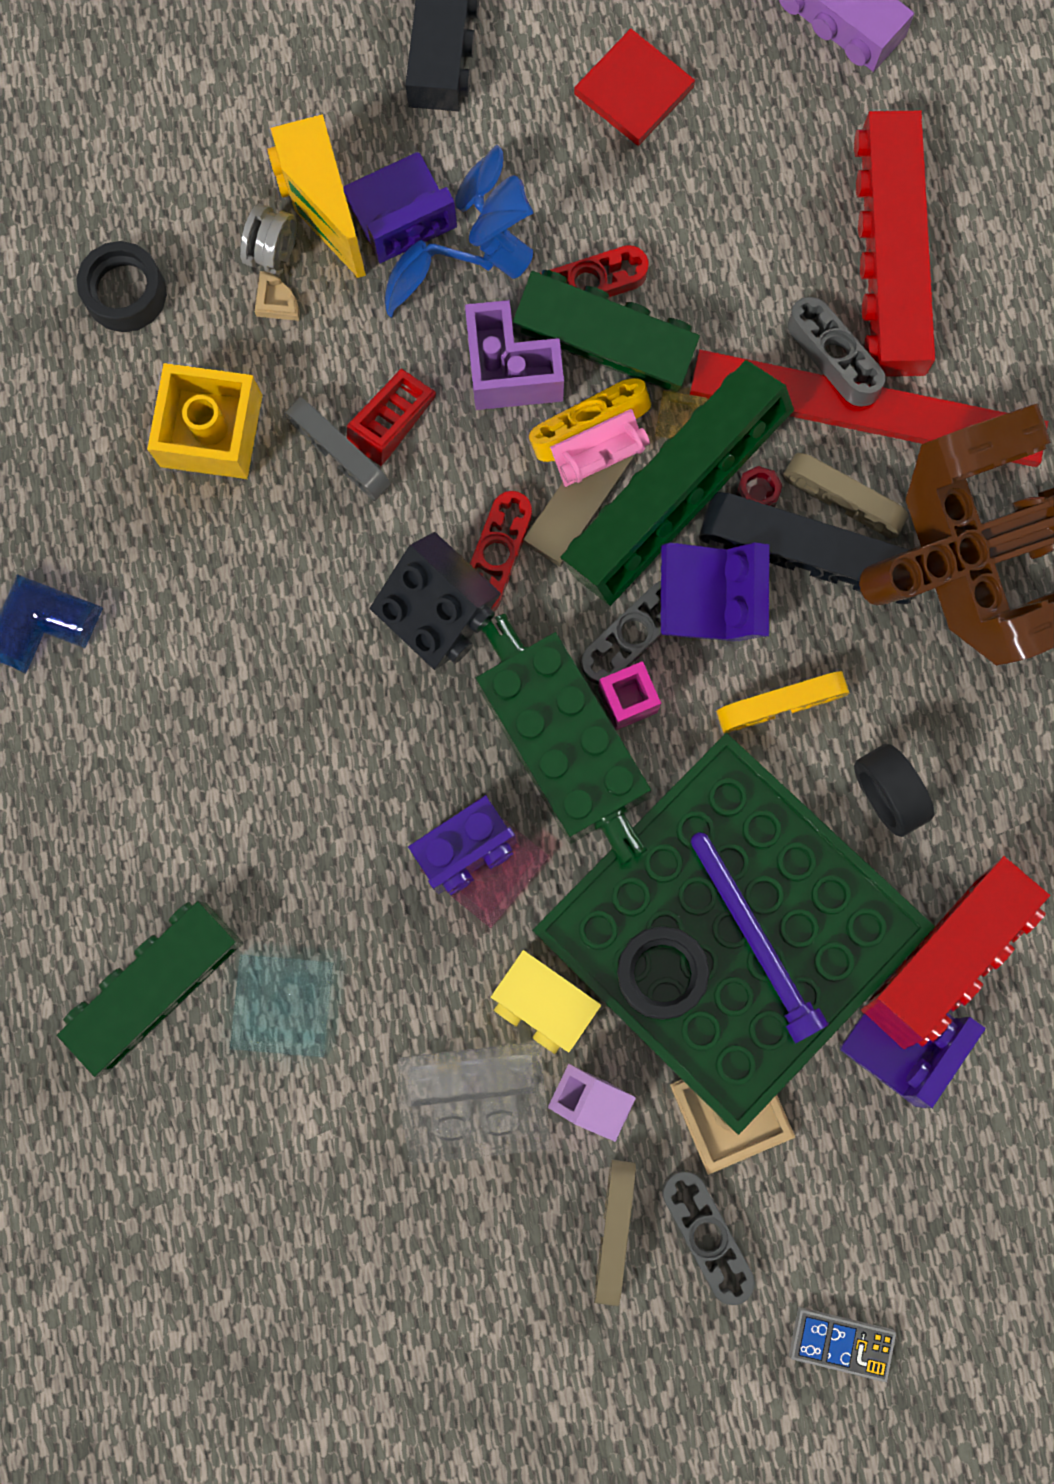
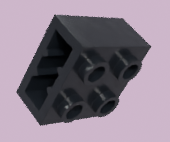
[369,532,501,670]

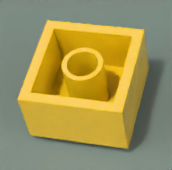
[147,363,262,479]

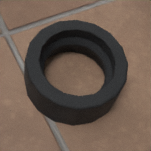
[76,241,167,333]
[854,744,935,837]
[617,926,710,1020]

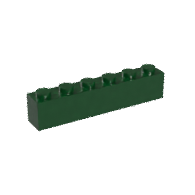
[560,360,794,606]

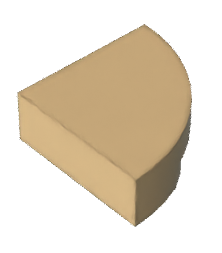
[254,271,300,321]

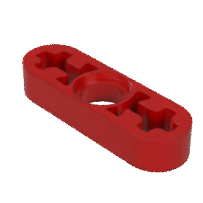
[540,245,649,297]
[470,491,532,612]

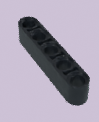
[699,492,913,604]

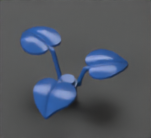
[385,144,533,318]

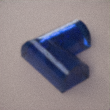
[0,574,103,674]

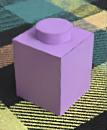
[548,1064,636,1142]

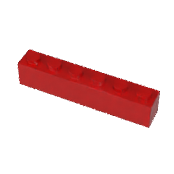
[854,110,935,377]

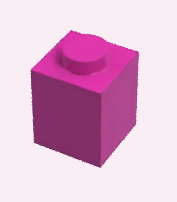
[598,661,661,730]

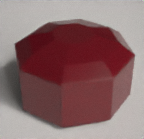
[736,466,783,507]

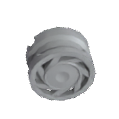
[240,203,297,276]

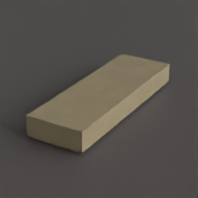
[523,455,634,567]

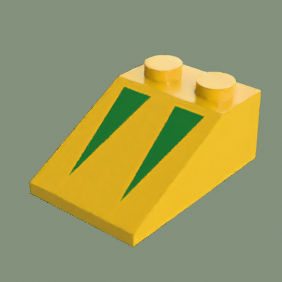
[267,114,366,278]

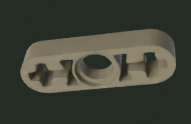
[783,453,909,538]
[594,1159,636,1307]

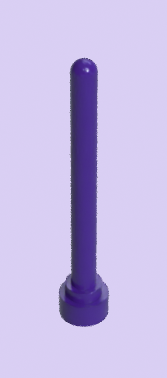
[691,832,829,1044]

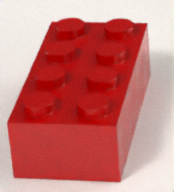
[861,856,1050,1049]

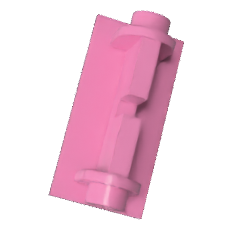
[550,409,650,487]

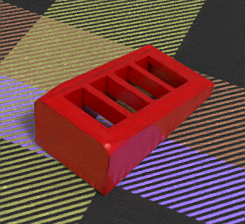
[347,368,436,466]

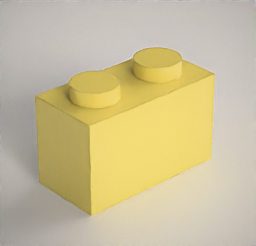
[491,950,601,1054]

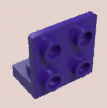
[343,152,457,264]
[661,542,769,641]
[408,795,517,896]
[840,975,986,1108]

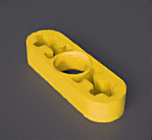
[529,378,651,462]
[716,671,850,733]

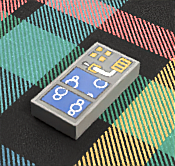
[789,1307,896,1382]

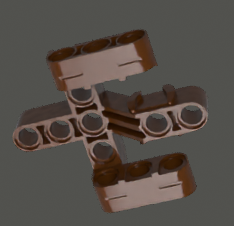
[859,403,1054,666]

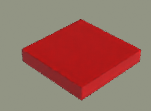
[574,28,695,146]

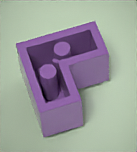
[465,300,564,410]

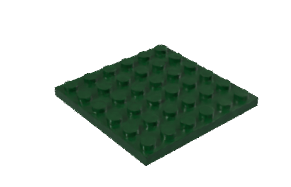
[532,732,935,1135]

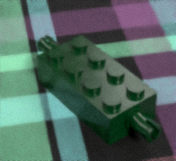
[475,614,651,865]

